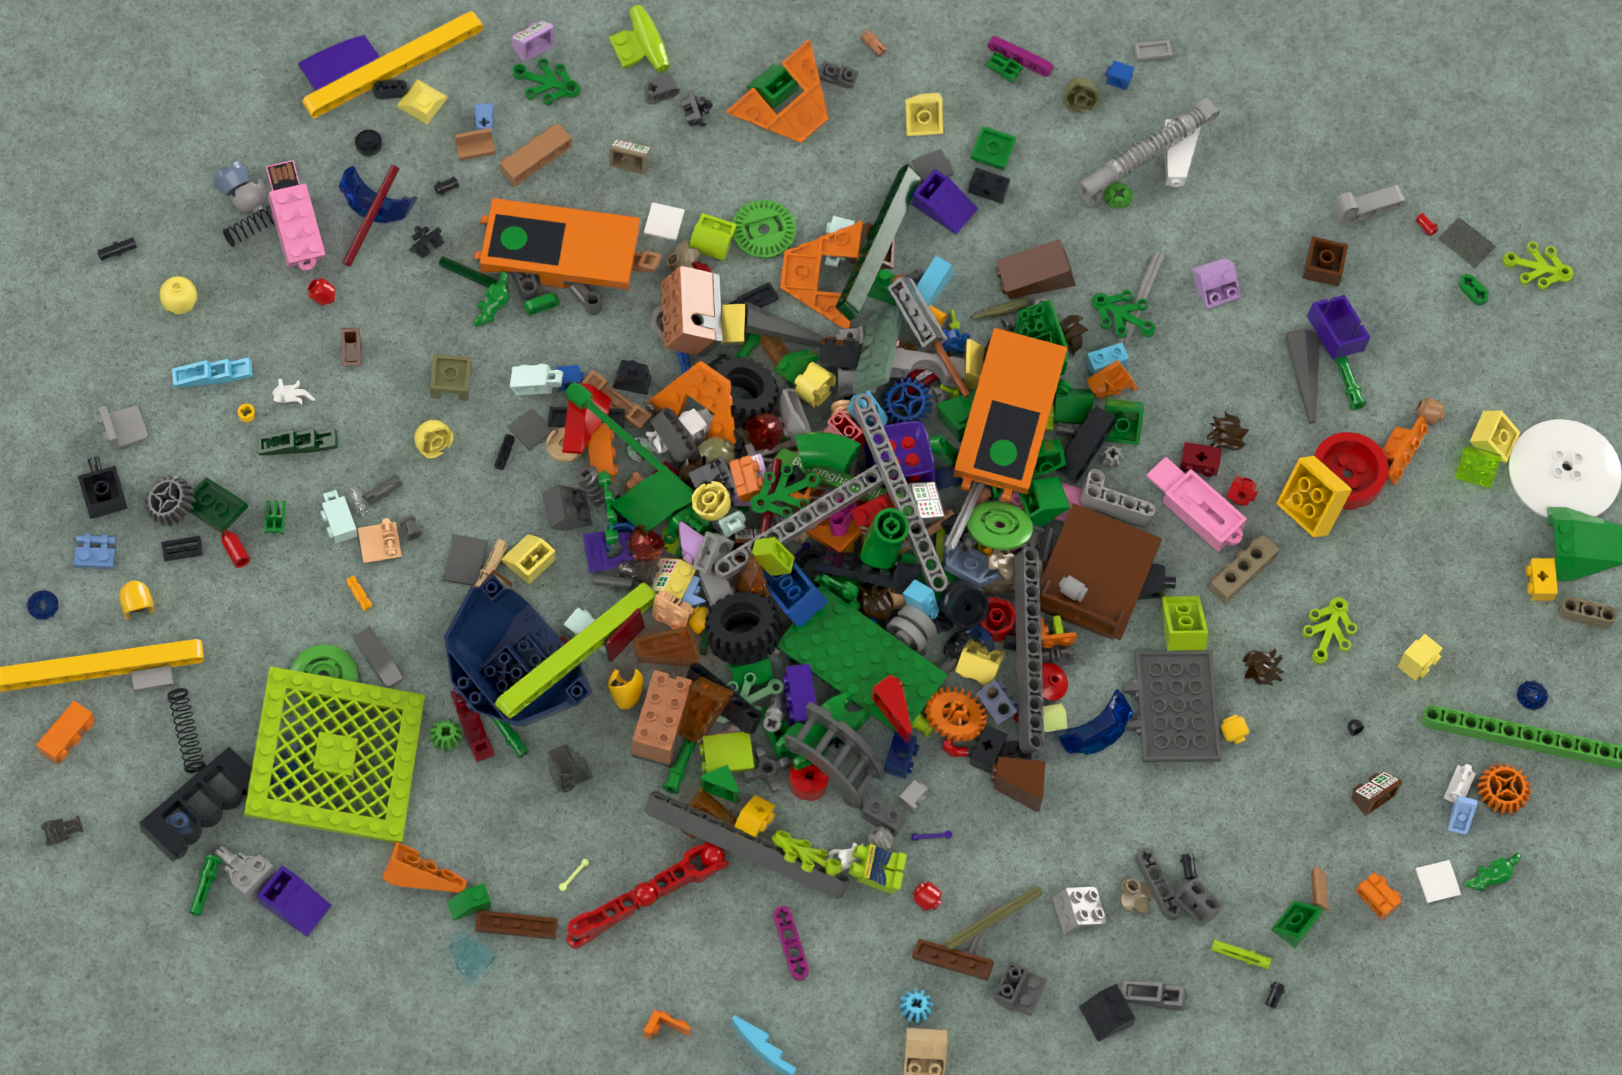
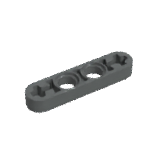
[1135,848,1181,920]

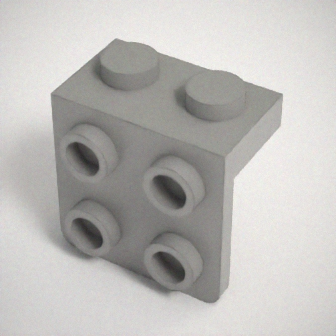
[97,406,148,450]
[1052,887,1107,934]

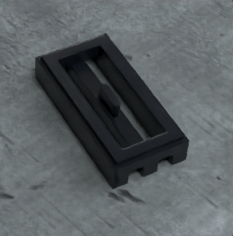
[161,536,203,562]

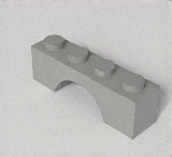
[890,348,966,387]

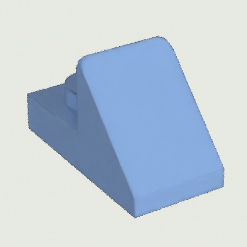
[679,575,706,609]
[1448,796,1477,835]

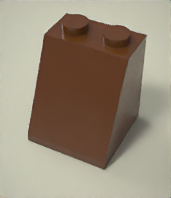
[990,757,1045,812]

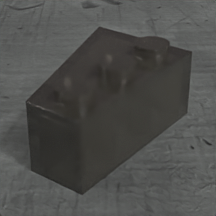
[548,744,594,793]

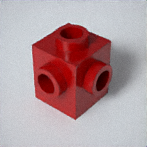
[1227,475,1258,506]

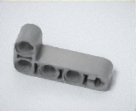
[1334,185,1406,225]
[1080,469,1155,526]

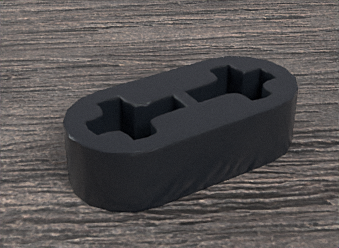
[373,80,408,99]

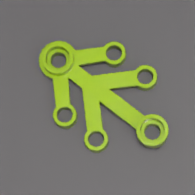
[1502,241,1574,290]
[1302,597,1357,665]
[772,830,843,876]

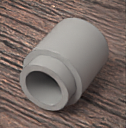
[1058,575,1088,602]

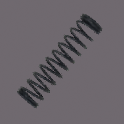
[223,205,274,247]
[167,688,206,773]

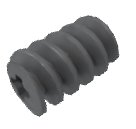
[575,466,613,508]

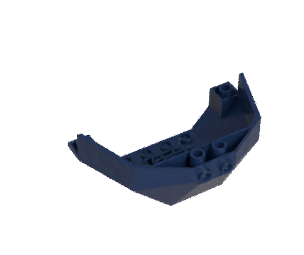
[444,574,592,727]

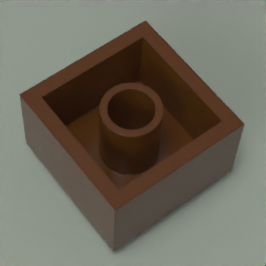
[1302,236,1349,287]

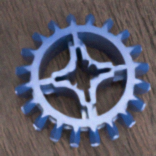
[882,377,933,423]

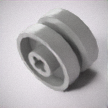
[887,604,937,653]

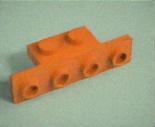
[1382,416,1428,485]

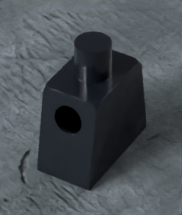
[613,360,652,395]
[1138,563,1176,600]

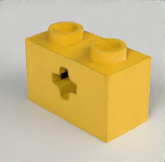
[1525,558,1558,601]
[735,795,776,837]

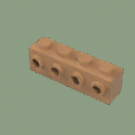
[500,123,572,187]

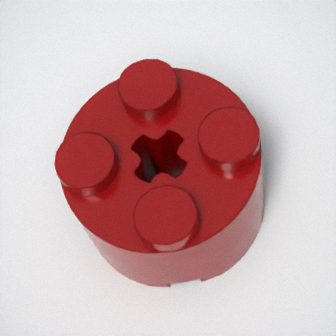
[980,597,1016,642]
[789,764,829,801]

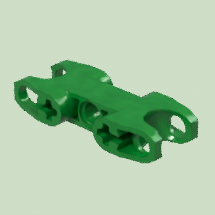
[775,691,870,770]

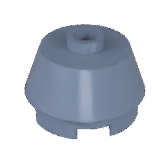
[213,161,250,196]

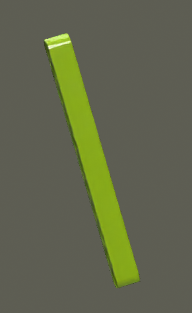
[495,582,658,719]

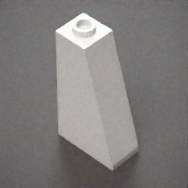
[1163,119,1201,187]

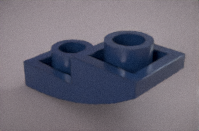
[935,465,963,491]
[963,624,996,652]

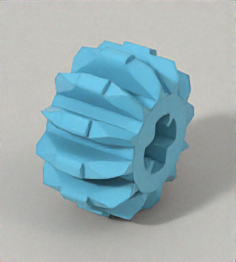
[899,988,934,1024]

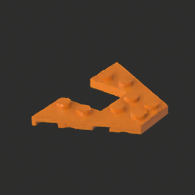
[726,39,829,143]
[780,221,863,329]
[646,361,736,460]

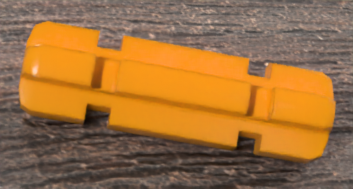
[346,576,372,611]

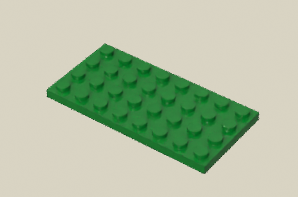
[777,585,948,737]

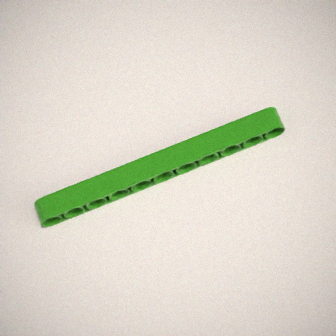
[1421,705,1622,769]

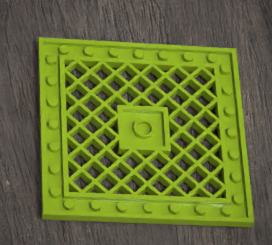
[244,666,425,843]

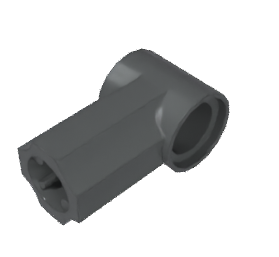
[570,282,602,315]

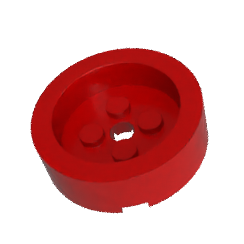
[1314,432,1388,510]

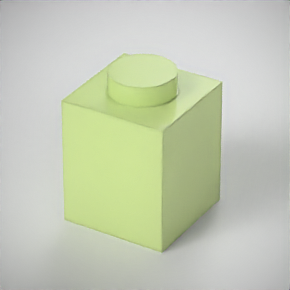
[1043,703,1067,732]

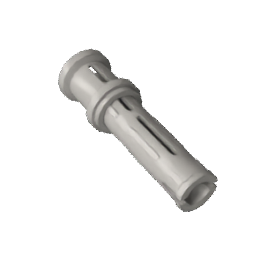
[763,693,784,732]

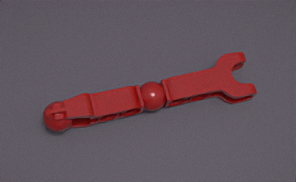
[567,842,729,949]

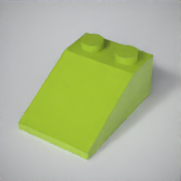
[1161,596,1208,651]

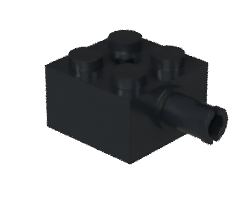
[78,457,128,519]

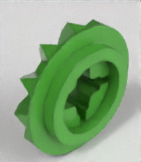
[1104,182,1133,209]

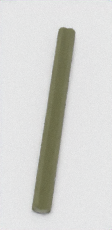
[944,886,1043,950]

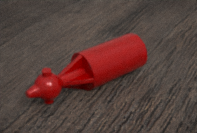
[215,529,250,568]

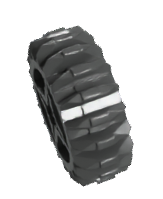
[144,475,196,527]

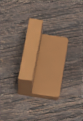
[455,128,495,161]

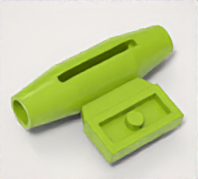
[609,5,670,73]

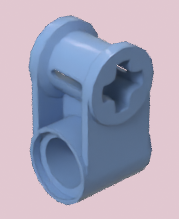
[474,103,493,133]

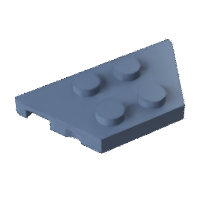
[944,534,1003,588]

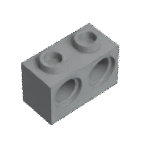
[693,531,734,577]

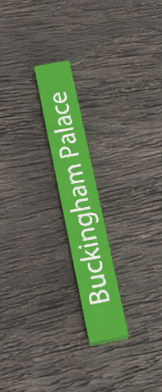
[775,447,918,516]

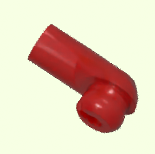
[942,739,968,757]

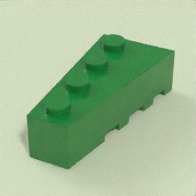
[937,390,976,442]
[990,439,1066,499]

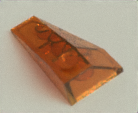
[735,553,772,603]

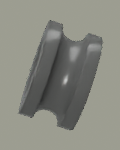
[1001,314,1016,331]

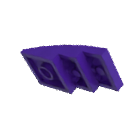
[298,35,380,91]

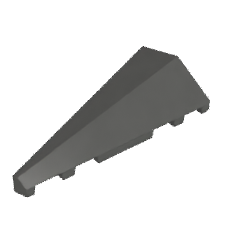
[745,302,825,347]
[1285,329,1320,424]

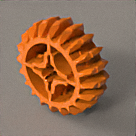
[1478,763,1531,815]

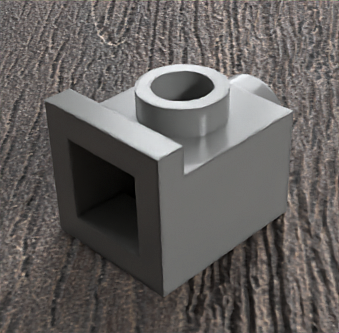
[836,326,864,351]
[899,780,928,815]

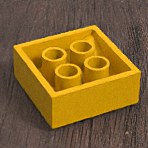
[1276,456,1352,537]

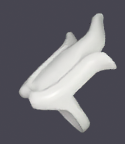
[272,378,315,405]
[646,431,668,453]
[827,843,865,873]

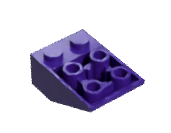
[912,169,978,235]
[257,865,332,937]

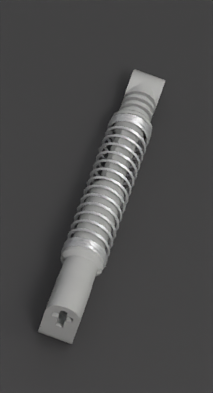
[1077,98,1220,207]

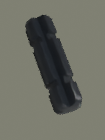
[494,434,515,470]

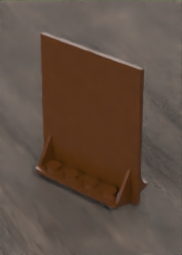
[1039,503,1162,640]

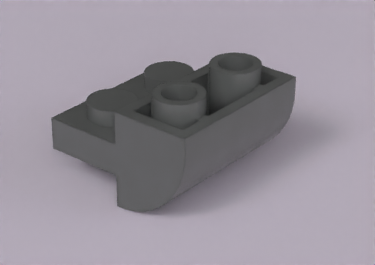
[994,962,1047,1017]

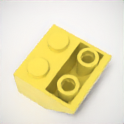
[501,534,556,585]

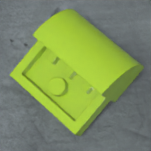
[689,213,737,261]

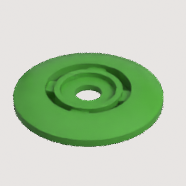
[732,200,796,258]
[966,501,1033,550]
[290,645,358,708]

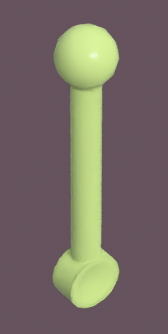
[559,859,589,891]

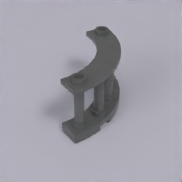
[785,701,885,810]

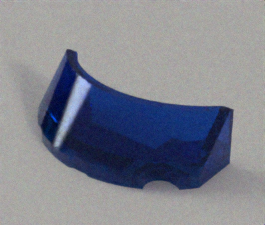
[339,166,418,223]
[1052,689,1133,755]

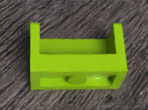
[751,537,794,576]

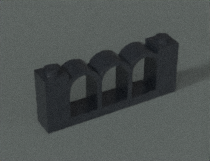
[140,747,252,862]

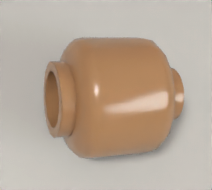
[1416,397,1445,425]

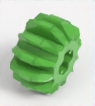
[430,718,463,752]

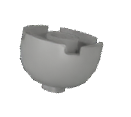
[229,179,267,214]

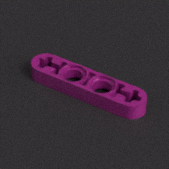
[987,36,1054,77]
[773,906,809,981]

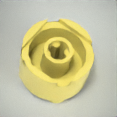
[794,362,836,407]

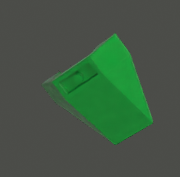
[1014,300,1068,376]

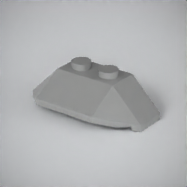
[778,388,812,445]

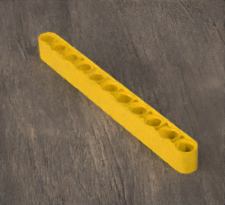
[302,11,484,118]
[0,639,204,692]

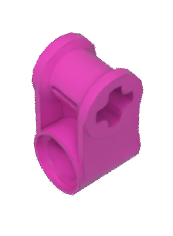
[829,498,858,537]

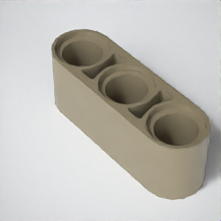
[1559,597,1617,629]

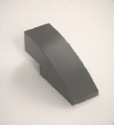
[353,626,403,688]
[1122,980,1187,1011]

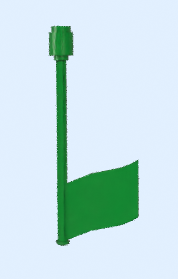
[565,382,695,533]

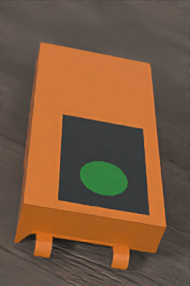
[473,198,640,292]
[953,328,1068,502]

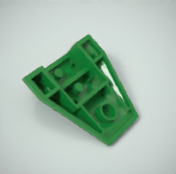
[1547,507,1622,581]

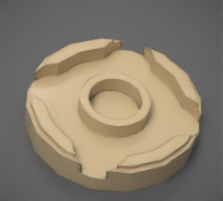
[546,427,581,463]

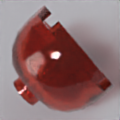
[745,412,784,451]
[628,524,667,562]

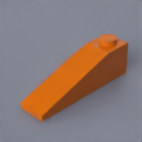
[382,842,467,893]

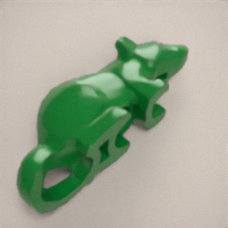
[474,271,509,327]
[1463,852,1521,892]

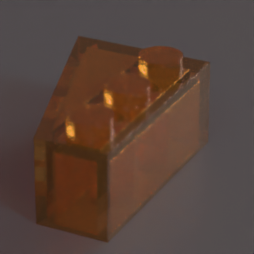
[633,625,700,667]
[679,677,734,743]

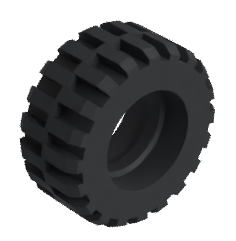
[707,356,779,430]
[705,591,782,666]

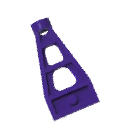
[583,531,663,573]

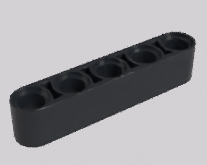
[685,663,762,734]

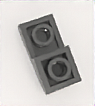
[819,61,859,88]

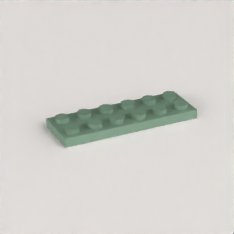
[852,306,903,395]

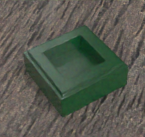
[699,630,709,656]

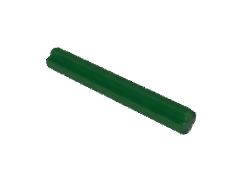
[439,256,508,288]

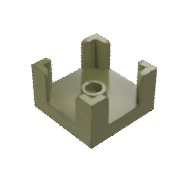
[430,354,472,401]

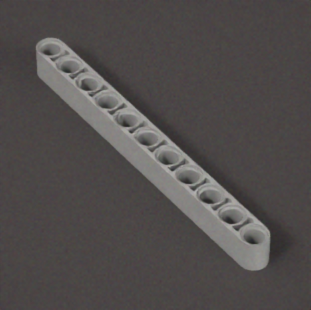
[852,394,948,592]
[715,459,895,580]

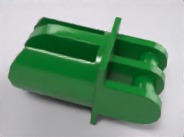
[985,51,1023,83]
[264,500,286,535]
[684,511,711,535]

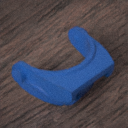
[605,521,641,552]

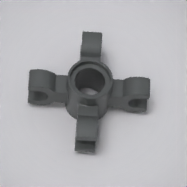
[744,746,791,794]

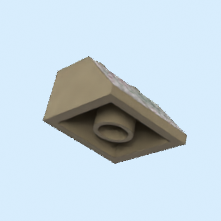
[610,139,651,175]

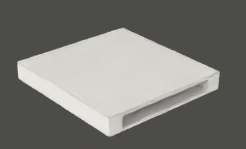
[644,202,685,241]
[1415,860,1461,904]

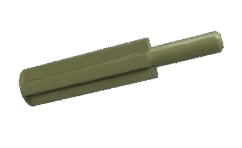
[972,297,1028,320]

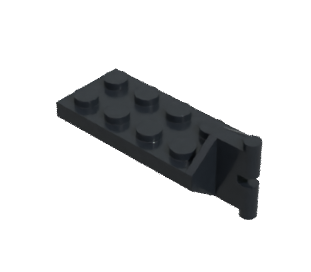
[816,548,921,595]

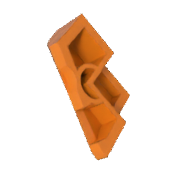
[1086,360,1138,399]

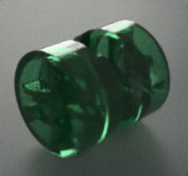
[624,435,652,462]

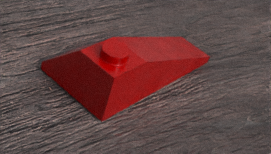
[562,383,611,454]

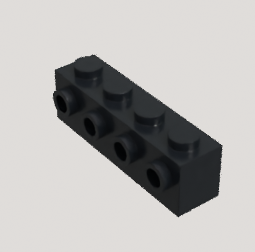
[1056,406,1118,484]

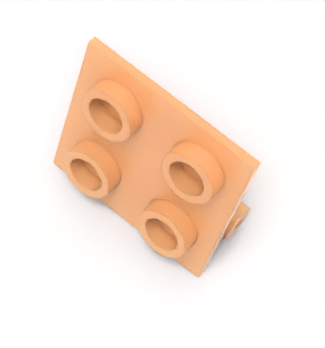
[358,518,402,563]
[651,591,694,634]

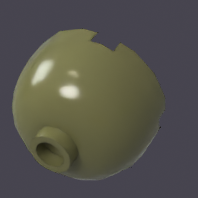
[1063,77,1099,113]
[698,437,735,469]

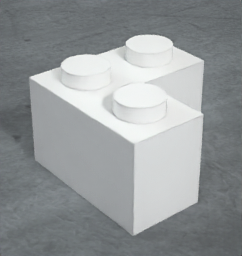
[679,408,714,445]

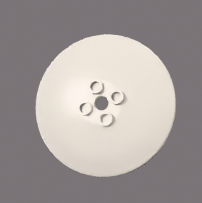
[1509,419,1622,519]

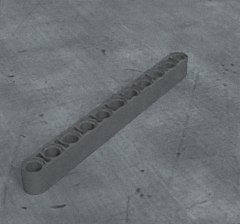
[1014,547,1044,754]
[644,791,849,899]

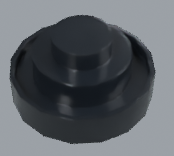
[355,129,382,156]

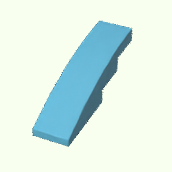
[172,357,253,387]
[732,1015,797,1075]

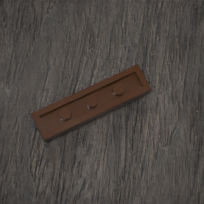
[475,910,558,940]
[912,939,994,981]

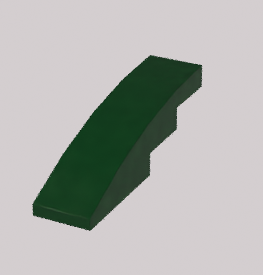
[257,428,338,455]

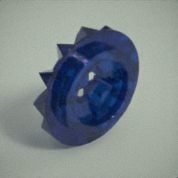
[27,590,59,620]
[1517,680,1548,710]

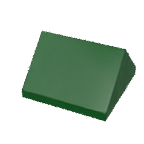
[1054,389,1094,424]
[700,765,739,804]
[1271,900,1323,949]

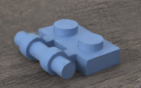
[74,533,116,569]

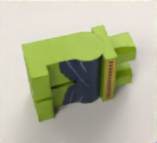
[849,844,907,894]

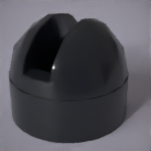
[1347,719,1365,736]

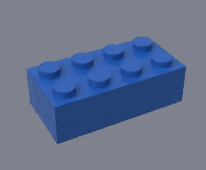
[757,560,828,628]

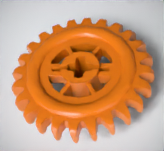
[925,686,988,742]

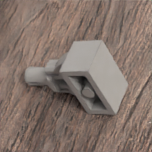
[215,846,276,904]

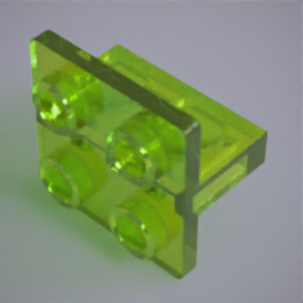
[1455,445,1502,489]

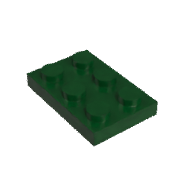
[188,477,249,534]

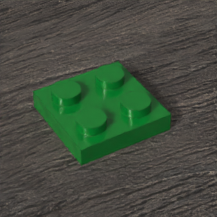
[970,126,1017,171]

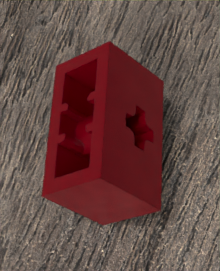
[1179,442,1222,477]

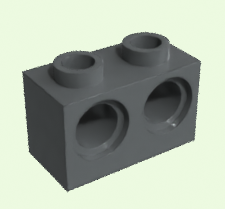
[861,794,906,837]
[1174,878,1224,927]

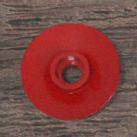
[1042,663,1068,701]

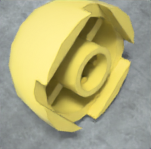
[159,276,198,314]
[414,420,453,458]
[691,481,731,521]

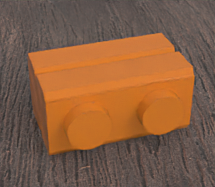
[729,455,764,502]
[1355,872,1402,920]

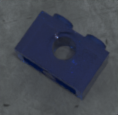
[884,731,920,779]

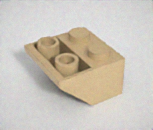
[904,1028,948,1075]

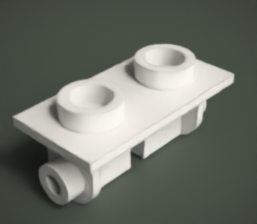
[1443,764,1476,803]

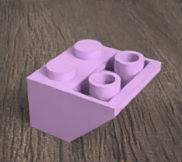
[1192,258,1241,309]

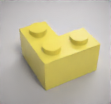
[1398,634,1443,681]

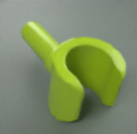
[948,309,960,332]
[940,384,961,399]

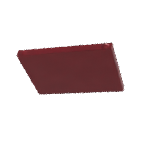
[604,608,645,662]

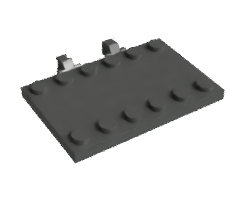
[1122,650,1221,762]

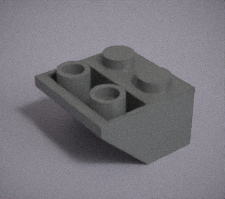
[542,484,592,531]

